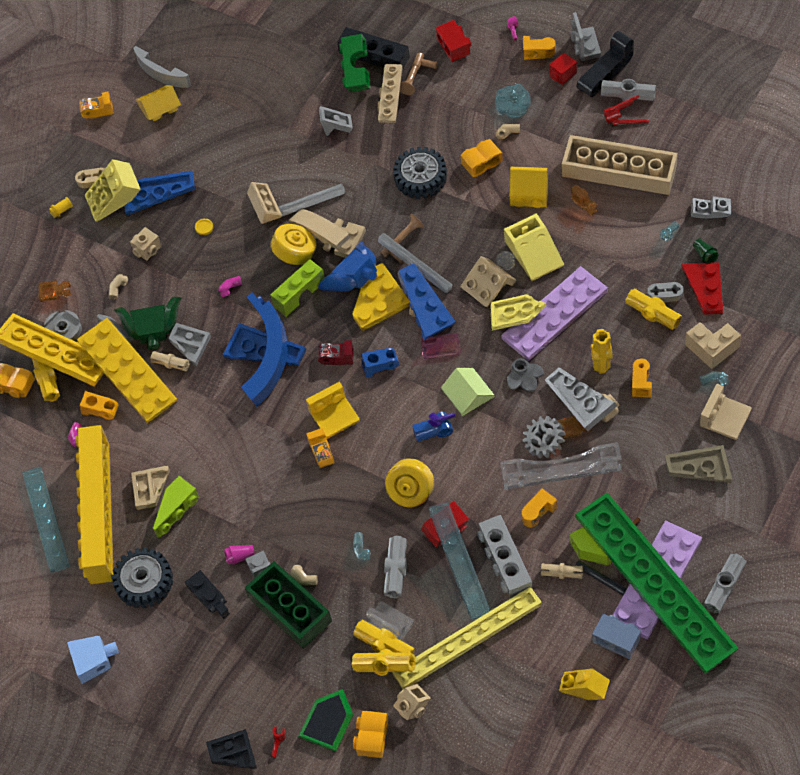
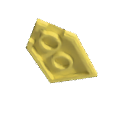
[491,294,547,331]

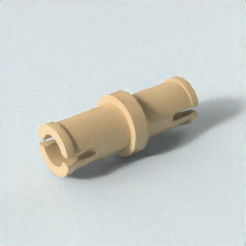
[151,351,190,371]
[541,563,583,579]

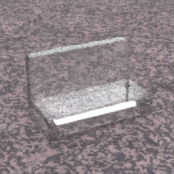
[366,601,414,641]

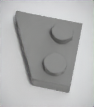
[169,323,211,366]

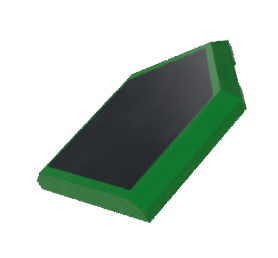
[298,689,353,752]

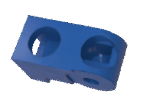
[361,348,399,377]

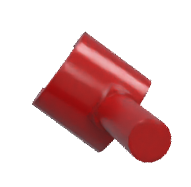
[271,726,286,758]

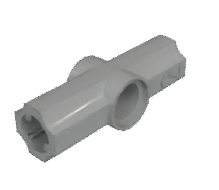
[601,79,656,101]
[384,536,407,598]
[703,553,747,613]

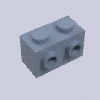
[592,614,641,659]

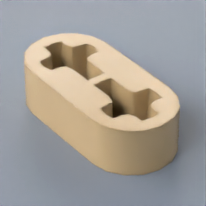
[75,168,105,188]

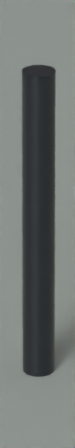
[575,560,627,596]

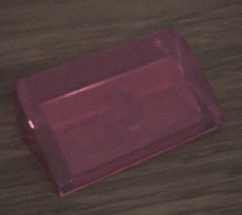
[421,333,461,359]

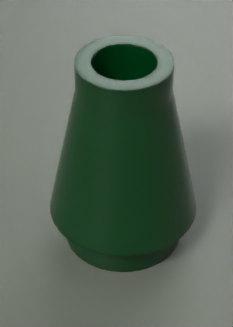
[693,238,719,263]

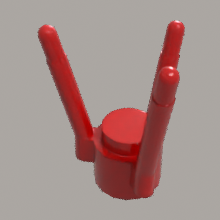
[604,95,649,126]

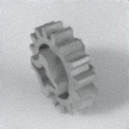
[523,416,565,459]

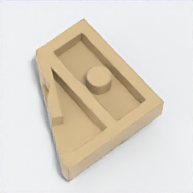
[131,465,170,510]

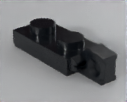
[185,570,230,619]

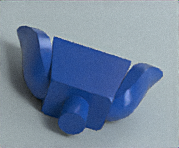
[318,241,377,292]

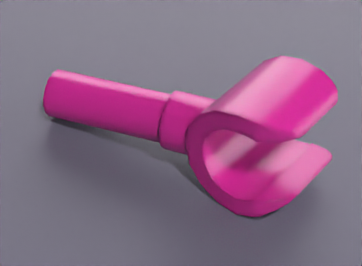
[507,16,519,41]

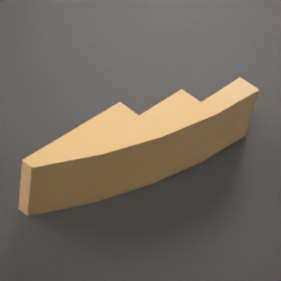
[289,208,350,250]

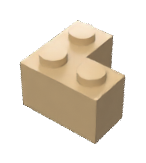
[685,322,741,369]

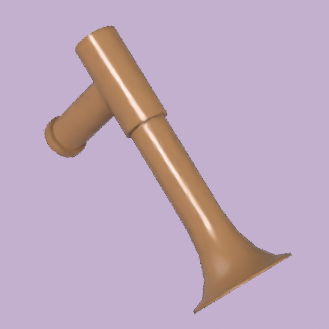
[400,52,437,95]
[380,214,424,264]

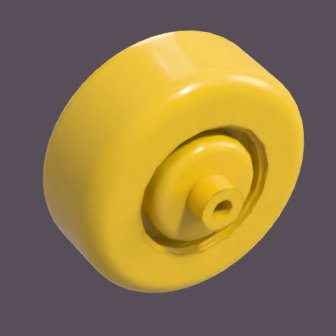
[271,224,316,265]
[385,459,434,508]

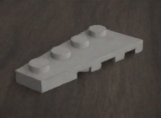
[545,368,617,431]

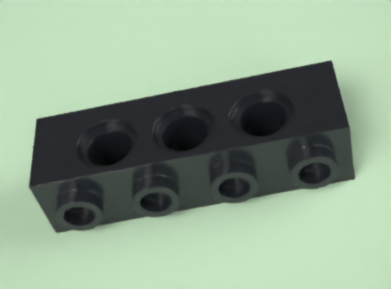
[337,27,410,70]

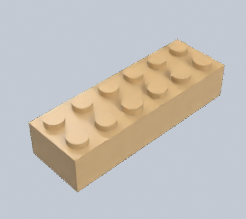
[562,135,677,195]

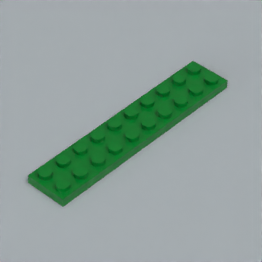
[575,492,738,674]

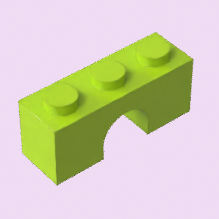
[270,259,325,317]

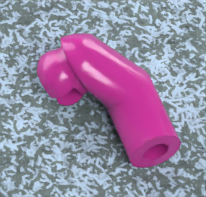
[218,276,242,297]
[68,422,82,448]

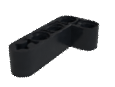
[576,31,634,97]

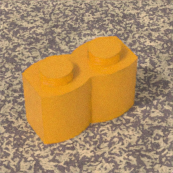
[460,139,503,177]
[0,363,35,398]
[353,711,388,758]

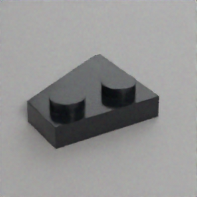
[206,729,257,769]

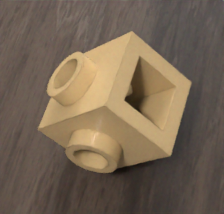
[130,227,161,261]
[393,684,431,720]

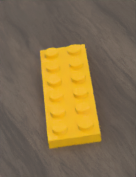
[0,313,104,387]
[77,318,177,424]

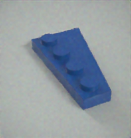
[124,171,195,216]
[397,263,455,341]
[223,323,307,366]

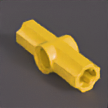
[625,288,682,330]
[591,329,613,374]
[32,358,60,402]
[353,619,415,654]
[352,649,416,676]

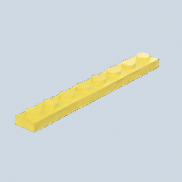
[392,587,542,689]

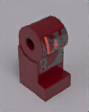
[318,340,354,365]

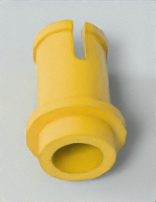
[49,197,73,218]

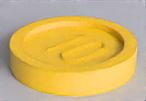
[195,219,213,235]

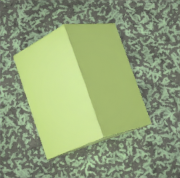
[441,368,495,416]

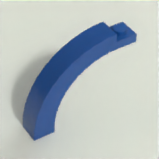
[241,292,287,407]

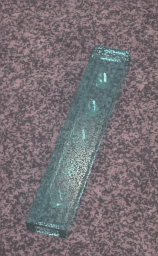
[22,466,70,573]
[428,501,490,621]

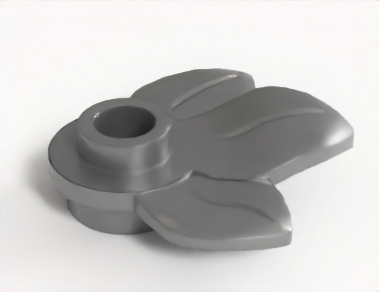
[507,358,544,392]

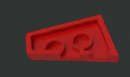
[681,263,723,315]

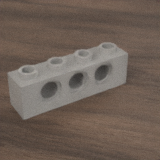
[477,515,533,599]

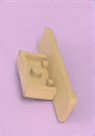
[377,64,402,123]

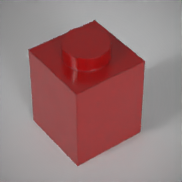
[549,53,577,85]

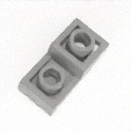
[691,196,731,218]

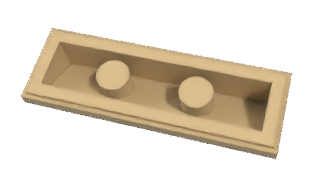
[247,182,282,224]

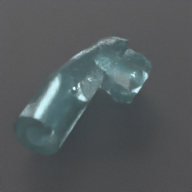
[699,371,729,386]
[353,532,370,561]

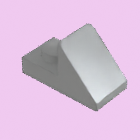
[319,106,353,136]

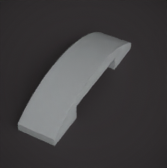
[133,46,191,88]

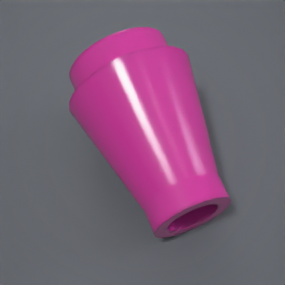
[224,545,255,565]

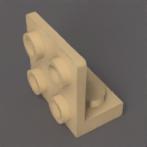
[461,256,516,307]
[700,384,752,440]

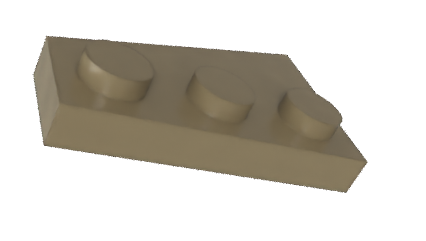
[665,445,732,483]

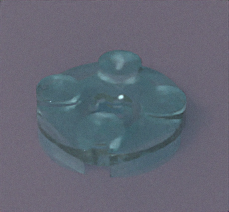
[495,84,531,118]

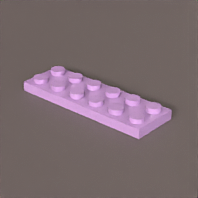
[501,266,608,361]
[613,520,702,640]

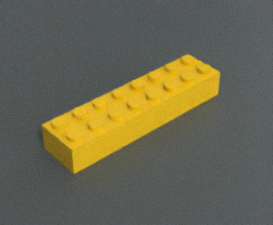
[75,425,114,585]

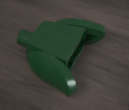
[114,296,182,350]

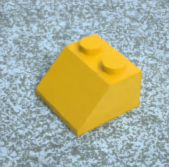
[136,85,181,121]
[510,167,548,208]

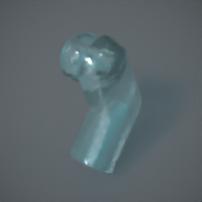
[660,221,680,241]

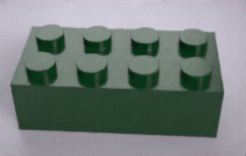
[245,561,332,648]

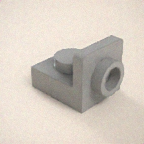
[245,551,270,578]

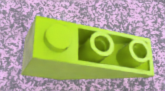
[153,476,199,538]

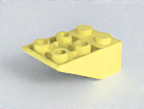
[85,159,141,222]
[504,213,564,281]

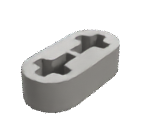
[647,282,683,302]

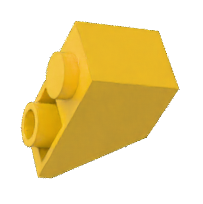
[559,668,610,700]

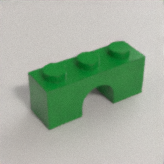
[339,34,370,93]

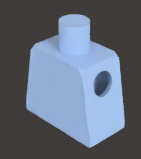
[67,636,119,684]

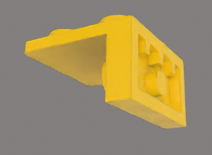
[306,381,360,439]

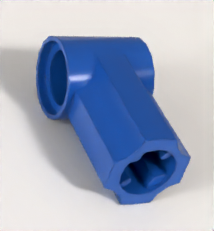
[412,412,454,442]

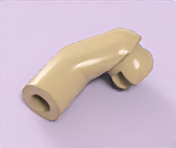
[496,124,520,140]
[109,274,128,300]
[290,565,318,585]

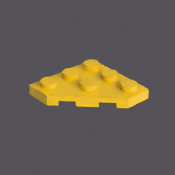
[353,263,410,331]

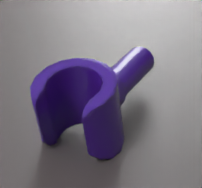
[427,412,455,428]

